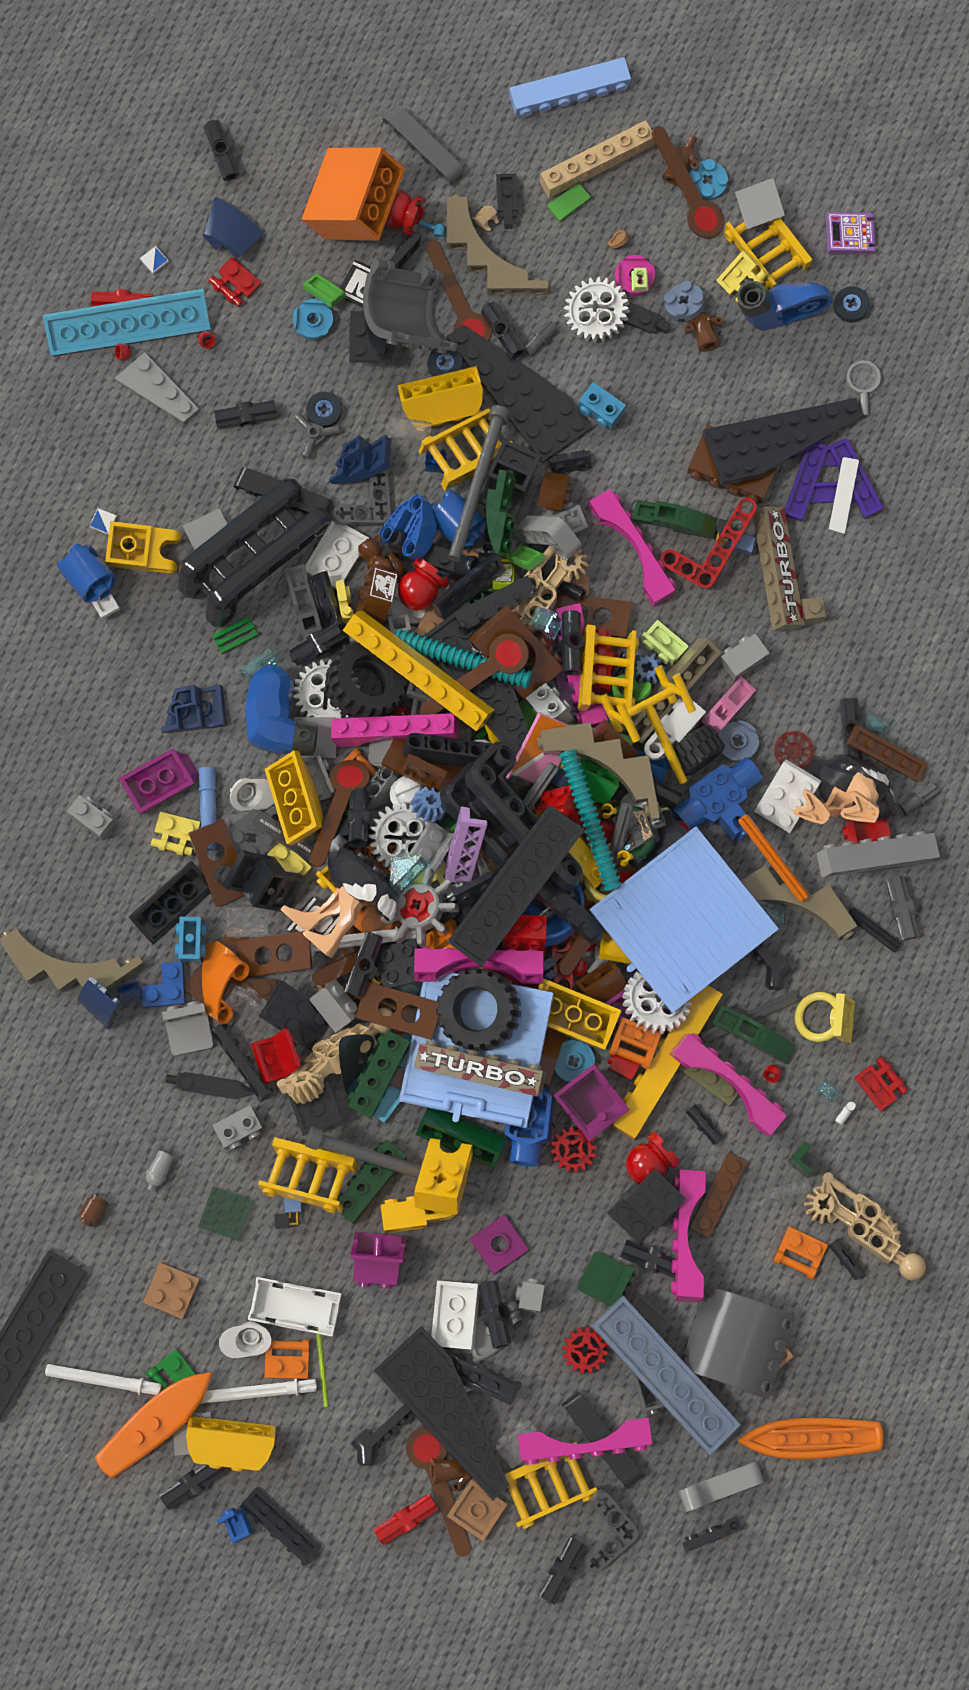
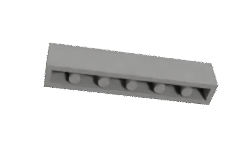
[816,831,940,878]

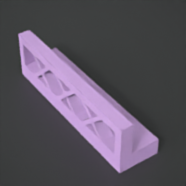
[445,807,487,884]

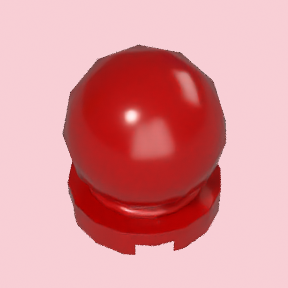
[385,189,426,236]
[398,558,450,611]
[625,1131,680,1184]

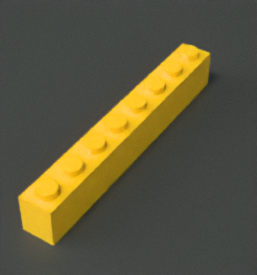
[343,610,494,731]
[612,985,723,1140]

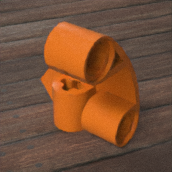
[202,940,249,1024]

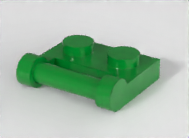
[146,1349,196,1391]

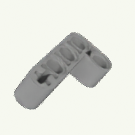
[513,516,582,560]
[677,1461,764,1512]

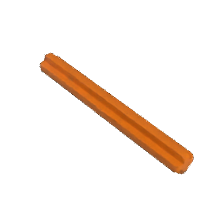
[738,814,809,902]

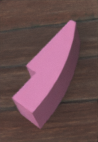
[701,676,756,734]

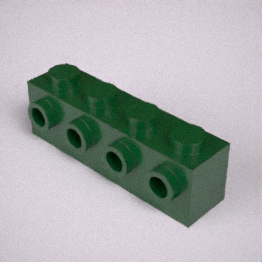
[347,1030,411,1119]
[416,1107,507,1168]
[337,1140,407,1224]

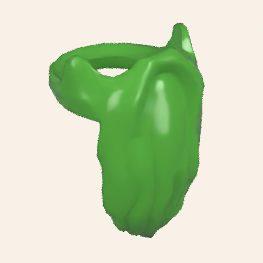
[612,675,652,703]

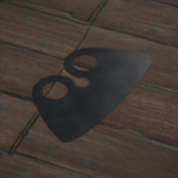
[339,1034,375,1096]

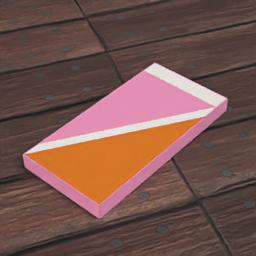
[506,712,571,782]

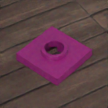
[469,1214,529,1275]

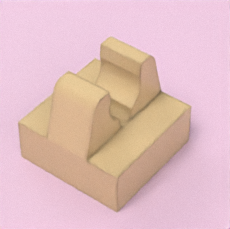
[471,206,499,231]

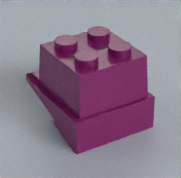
[553,1064,630,1141]
[350,1232,407,1289]

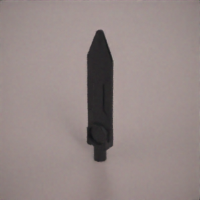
[166,1072,254,1099]

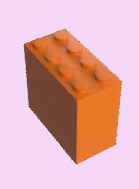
[301,148,405,241]

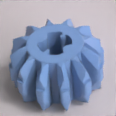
[633,652,665,685]
[411,787,446,824]

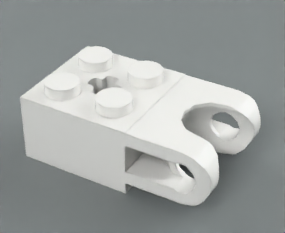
[644,699,706,761]

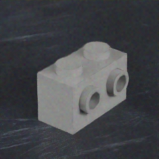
[720,634,770,681]
[526,683,574,724]
[66,795,115,840]
[309,979,358,1033]
[212,1105,263,1150]
[515,1279,545,1313]

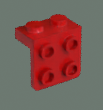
[535,785,586,831]
[842,819,891,844]
[503,915,546,957]
[250,1028,301,1084]

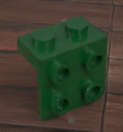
[577,1252,636,1307]

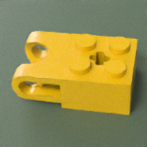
[105,521,182,574]
[414,1138,473,1215]
[381,1196,455,1233]

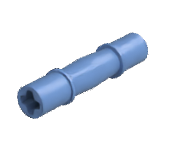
[198,767,218,851]

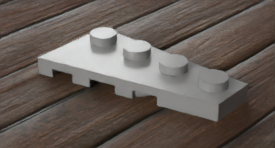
[114,352,199,423]

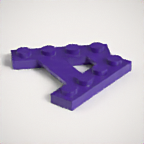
[785,438,884,522]

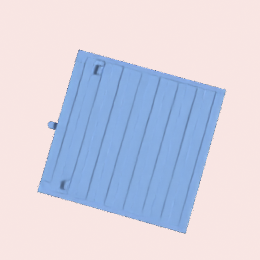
[590,827,779,1013]
[399,973,554,1128]

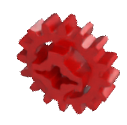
[550,1126,597,1173]
[561,1327,608,1374]

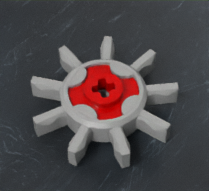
[380,868,460,948]

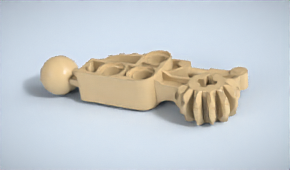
[511,545,589,634]
[277,1007,394,1104]
[804,1172,926,1281]

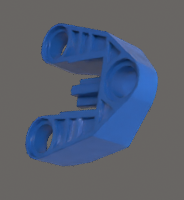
[379,494,437,560]

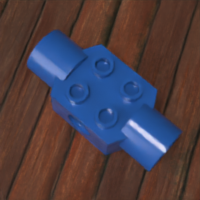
[672,757,763,831]
[505,1086,555,1167]

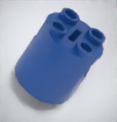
[431,489,486,547]
[57,544,117,603]

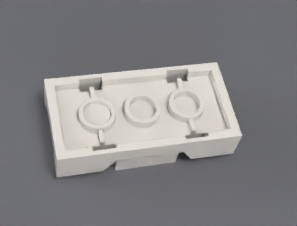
[248,1277,342,1337]

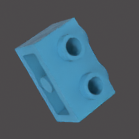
[578,382,626,430]
[175,917,207,963]

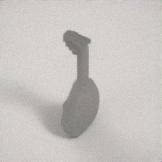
[463,1314,510,1392]

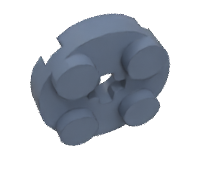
[664,281,705,321]
[718,720,759,762]

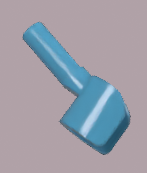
[419,221,445,239]

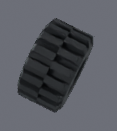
[673,725,726,776]

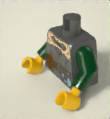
[601,803,666,866]

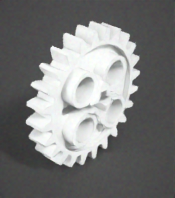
[564,277,630,342]
[293,659,360,719]
[368,803,429,872]
[622,972,692,1034]

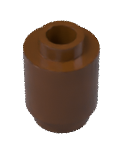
[78,1194,107,1227]

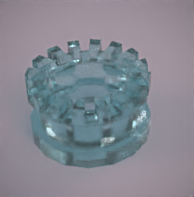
[816,1081,837,1101]

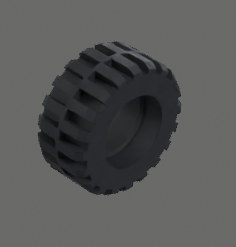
[325,642,409,718]
[436,968,522,1051]

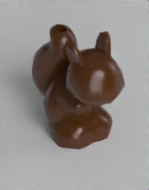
[358,535,405,583]

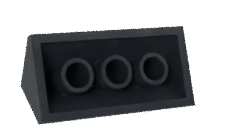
[129,861,210,945]

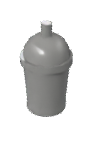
[146,1150,174,1191]

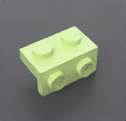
[641,620,689,666]

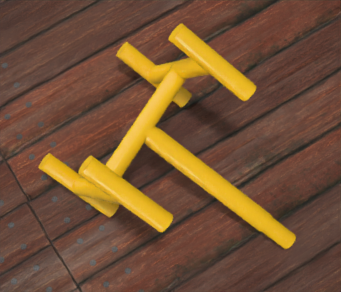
[599,665,696,784]

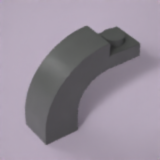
[284,562,322,635]

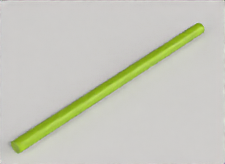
[315,1327,329,1407]

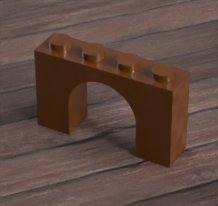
[687,424,778,504]
[469,605,563,702]

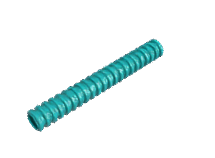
[395,628,532,689]
[559,749,622,891]

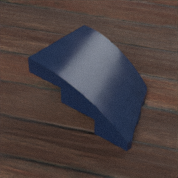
[202,197,264,259]
[329,435,391,484]
[161,684,227,733]
[78,976,122,1029]

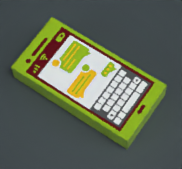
[493,559,514,590]

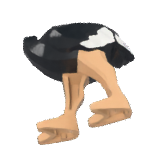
[793,753,897,824]
[281,834,398,958]

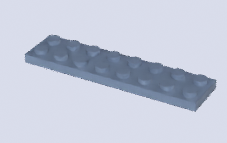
[591,1296,741,1455]

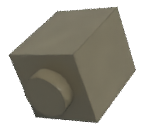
[801,597,826,625]

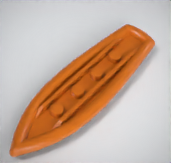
[95,1372,212,1478]
[738,1417,884,1460]

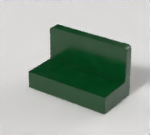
[787,1141,813,1178]

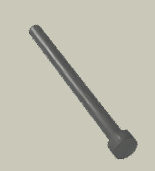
[448,405,510,562]
[305,1126,480,1197]

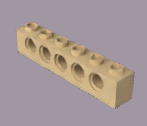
[540,120,655,199]

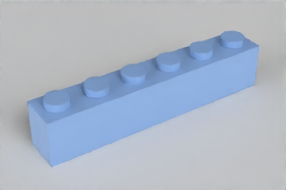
[509,57,631,117]

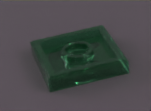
[198,1187,253,1241]

